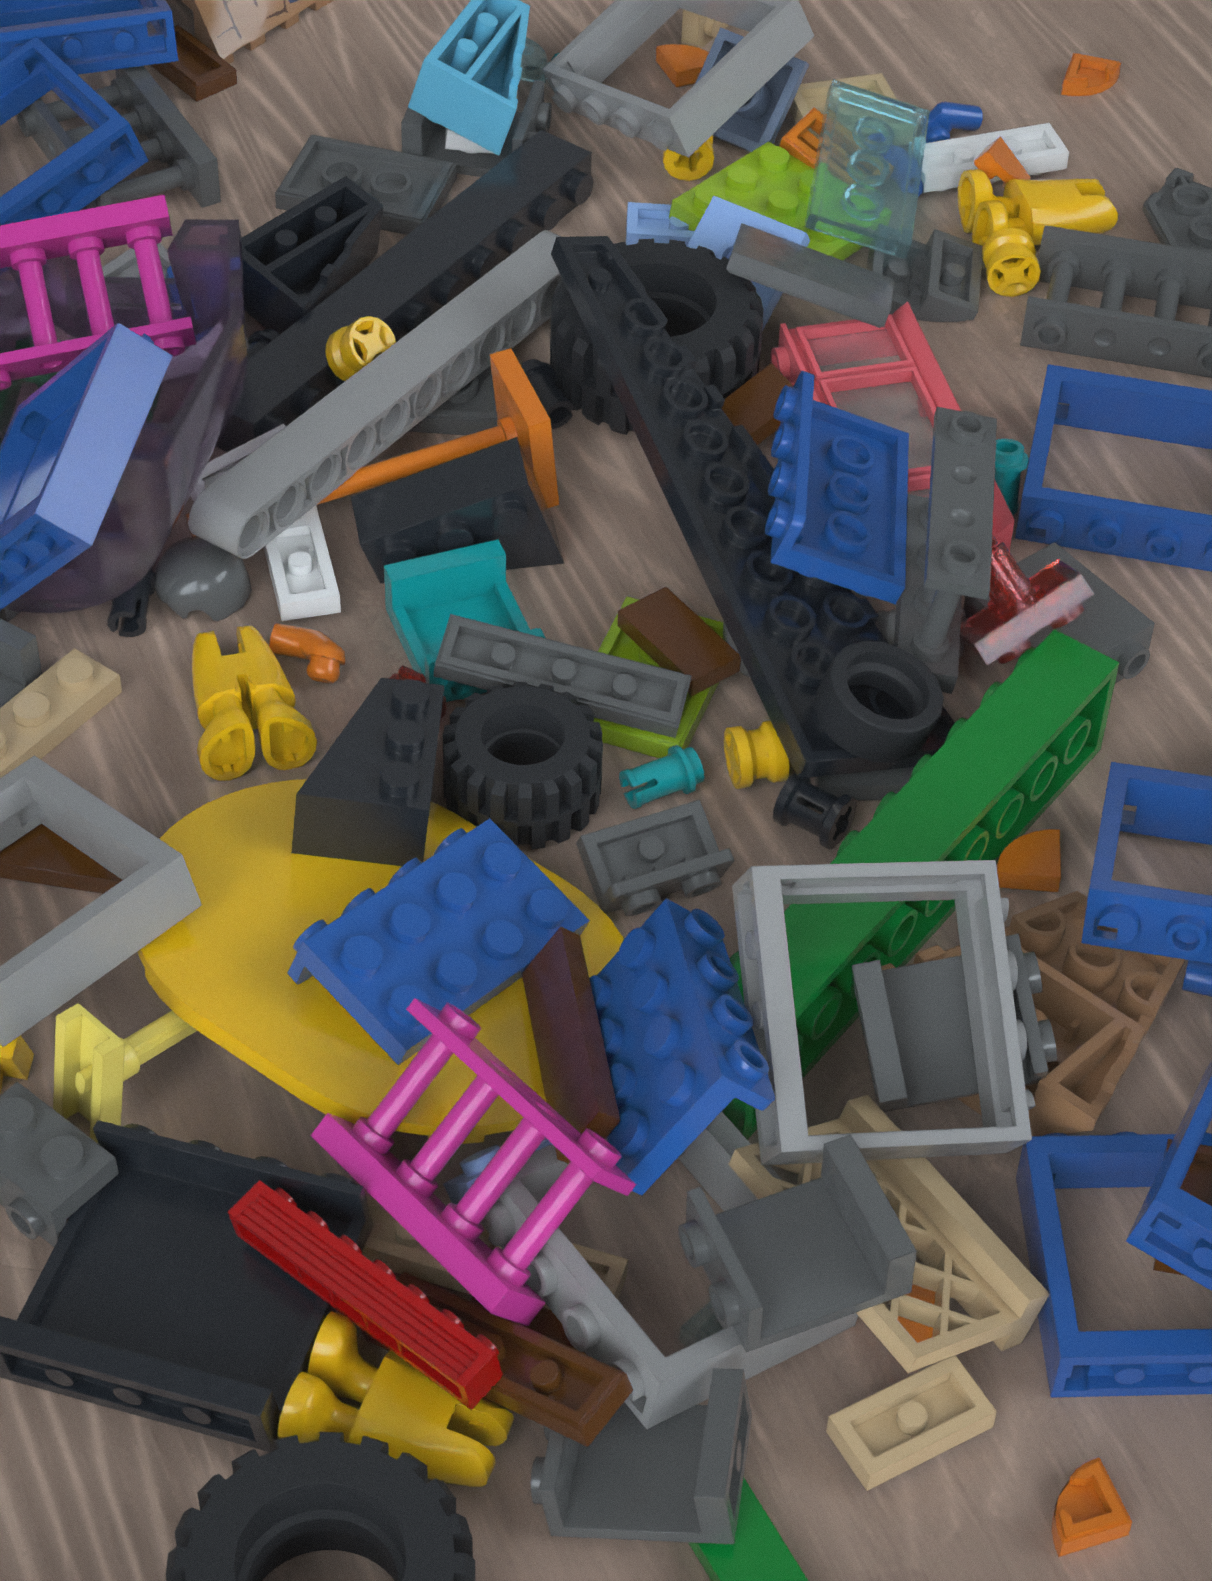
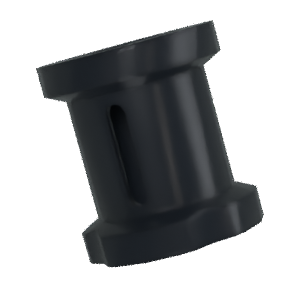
[773,773,857,849]

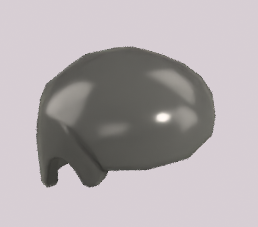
[154,536,252,621]

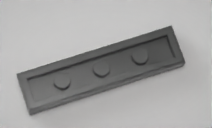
[434,614,691,738]

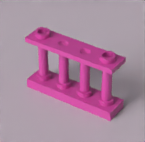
[0,195,196,391]
[310,998,637,1326]

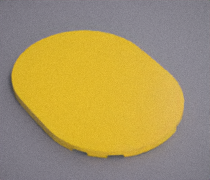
[137,779,624,1144]

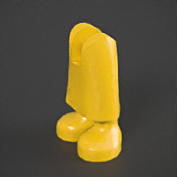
[958,169,1118,246]
[192,625,317,781]
[277,1311,514,1487]

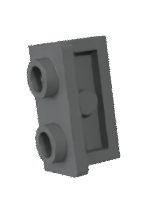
[576,800,735,916]
[0,1082,119,1247]

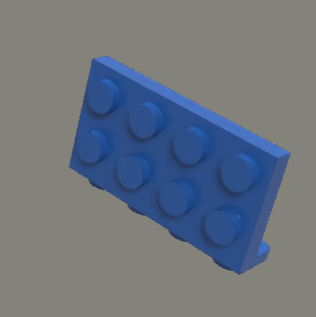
[765,371,909,604]
[287,818,590,1065]
[589,898,775,1196]

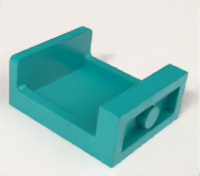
[384,539,546,703]

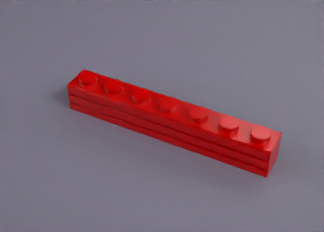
[228,1180,503,1410]

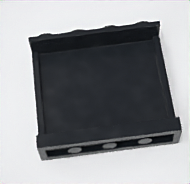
[0,1120,374,1452]

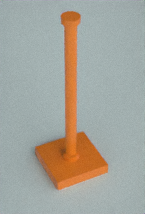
[185,348,559,537]

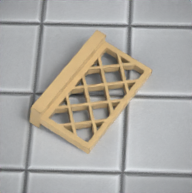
[728,1095,1049,1373]

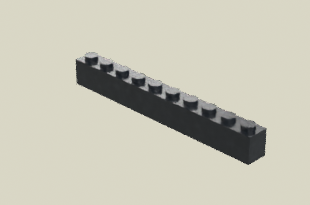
[200,130,594,452]

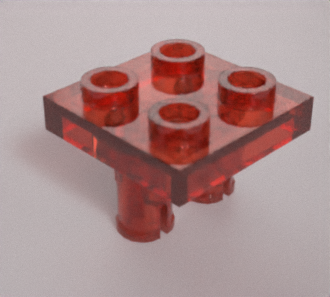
[960,535,1094,665]

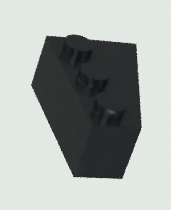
[226,176,384,334]
[351,437,564,584]
[292,678,444,866]

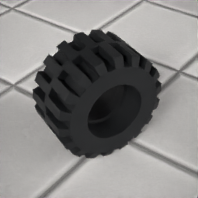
[442,682,603,850]

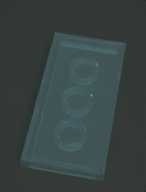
[804,79,930,259]

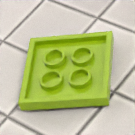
[669,141,890,260]

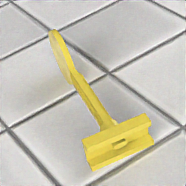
[53,1003,197,1143]

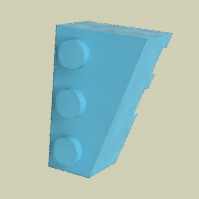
[408,0,530,156]

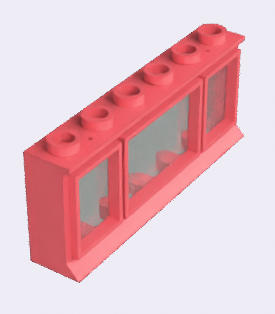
[770,301,1015,571]

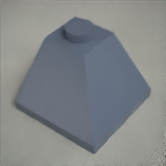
[695,27,809,152]

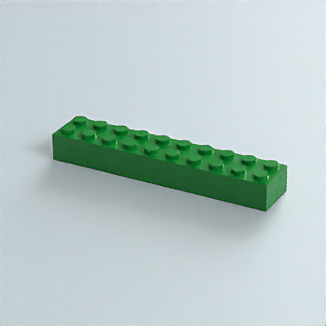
[722,629,1119,1140]

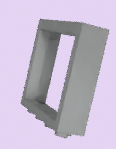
[542,0,814,157]
[0,755,202,1047]
[732,860,1036,1166]
[481,1111,858,1429]

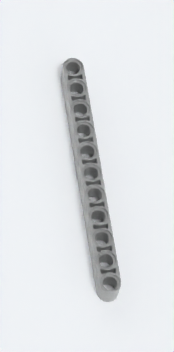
[188,230,562,559]

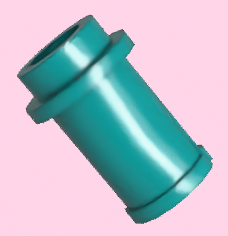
[995,438,1029,515]
[619,745,705,809]

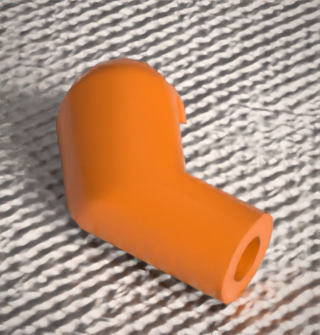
[269,623,345,684]

